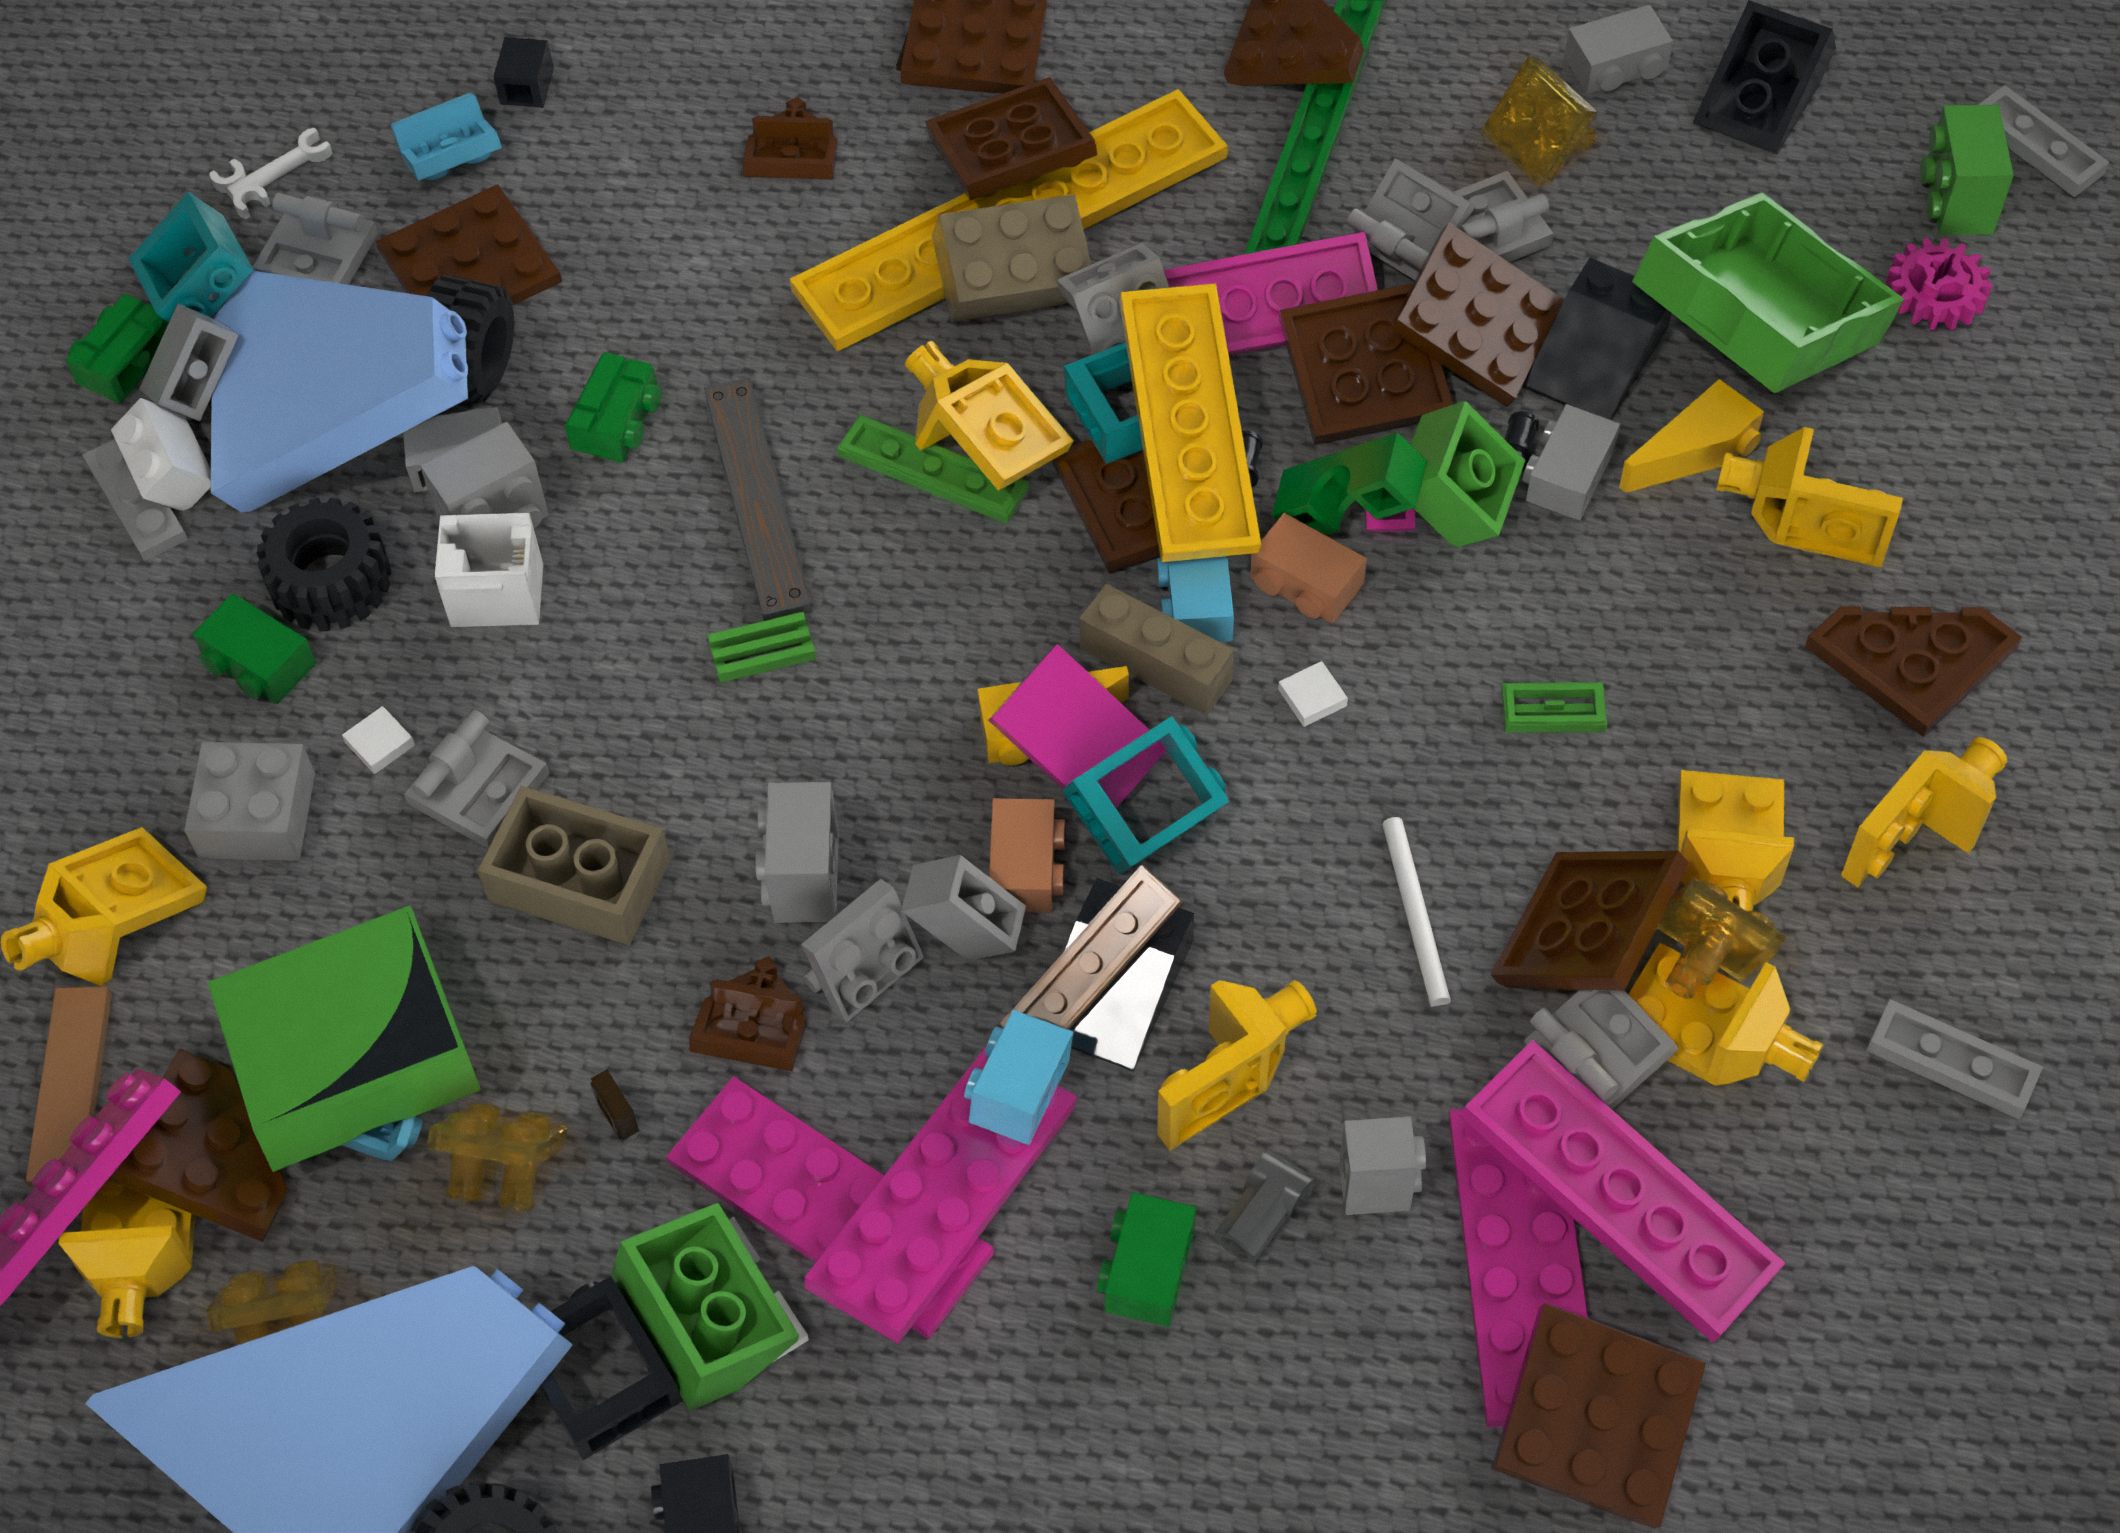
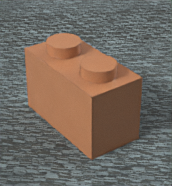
[1250,513,1367,624]
[989,798,1065,913]

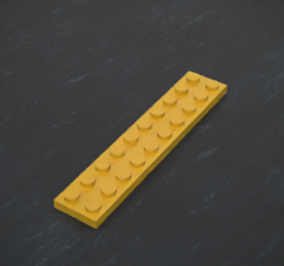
[790,89,1228,352]

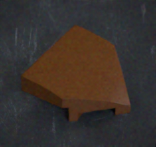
[742,97,838,180]
[689,956,806,1072]

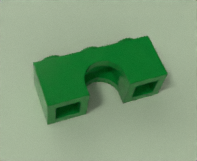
[1271,432,1427,535]

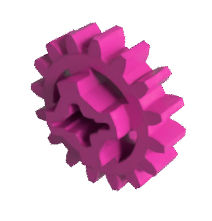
[1885,238,1993,330]

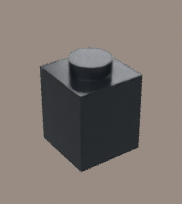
[493,37,554,108]

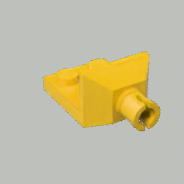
[905,341,1074,491]
[1716,427,1903,568]
[1841,737,2007,887]
[1677,770,1794,937]
[1,827,207,987]
[1628,942,1824,1086]
[1157,980,1317,1151]
[58,1178,196,1338]

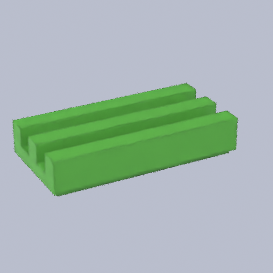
[707,611,816,683]
[1501,682,1607,733]

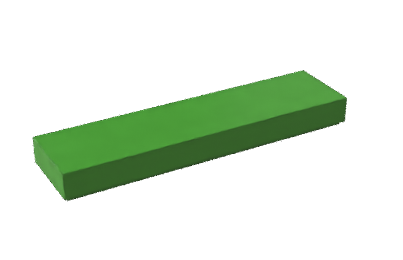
[837,414,1029,524]

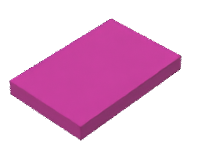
[988,644,1166,808]

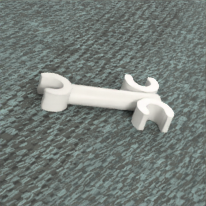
[210,128,332,219]

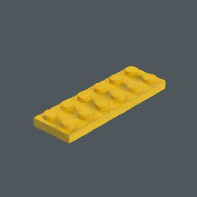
[1119,283,1261,563]

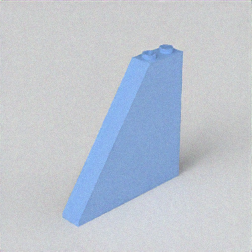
[211,271,468,513]
[85,1266,573,1533]

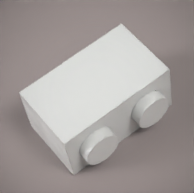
[111,398,211,511]

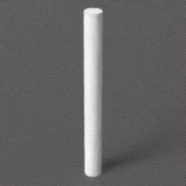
[1382,817,1451,1007]

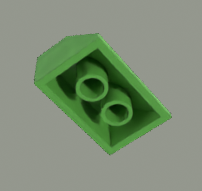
[611,1203,799,1411]

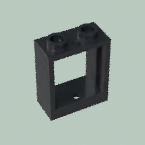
[540,1276,682,1460]

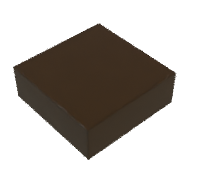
[590,1069,639,1140]

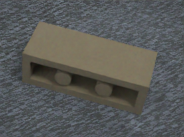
[1079,583,1234,715]

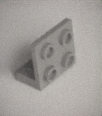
[1057,243,1169,355]

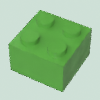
[1920,104,2014,235]
[1411,401,1525,547]

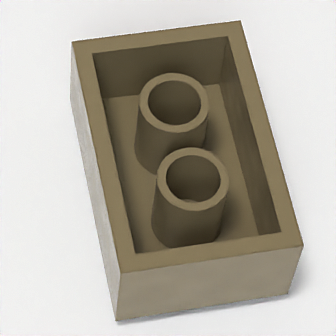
[932,194,1092,322]
[477,786,671,946]

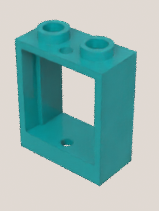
[128,192,254,322]
[1064,342,1143,464]
[1062,716,1230,875]

